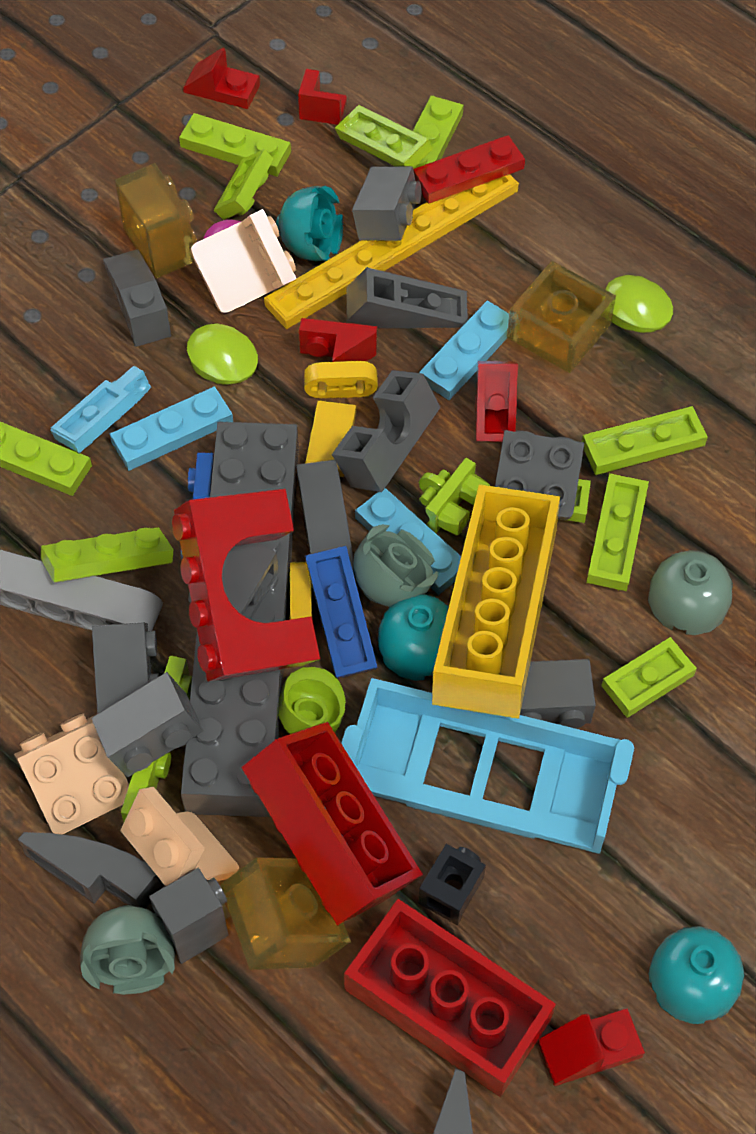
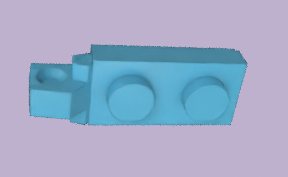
[50,366,151,453]

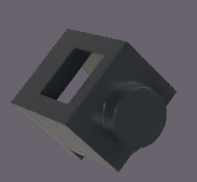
[418,843,486,925]

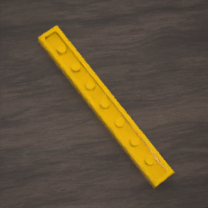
[264,174,519,330]

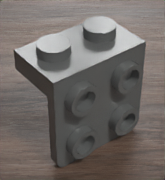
[495,430,584,520]

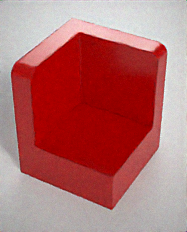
[298,69,347,125]

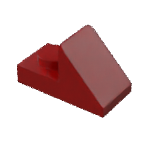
[183,47,260,109]
[299,318,377,362]
[475,361,518,442]
[538,1008,645,1087]

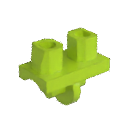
[418,458,490,535]

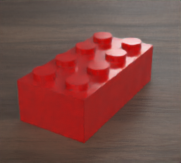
[241,722,423,926]
[344,899,556,1098]

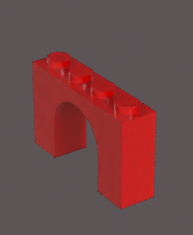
[172,489,320,682]

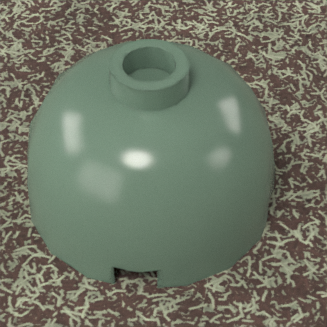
[353,524,438,607]
[648,550,733,635]
[80,905,175,995]

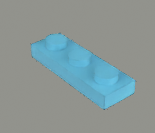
[419,300,518,400]
[110,386,233,471]
[355,488,461,595]

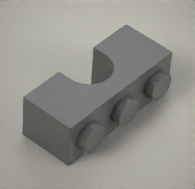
[332,370,441,492]

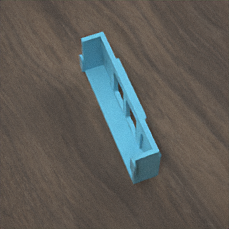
[341,678,634,854]

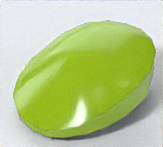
[604,275,673,333]
[187,323,258,385]
[278,667,346,734]

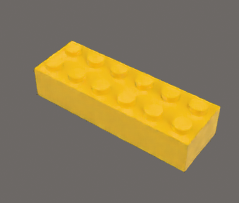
[432,485,560,719]

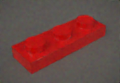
[413,135,525,204]

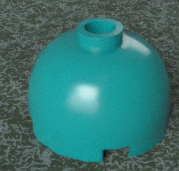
[276,186,343,261]
[378,594,449,681]
[648,926,744,1024]

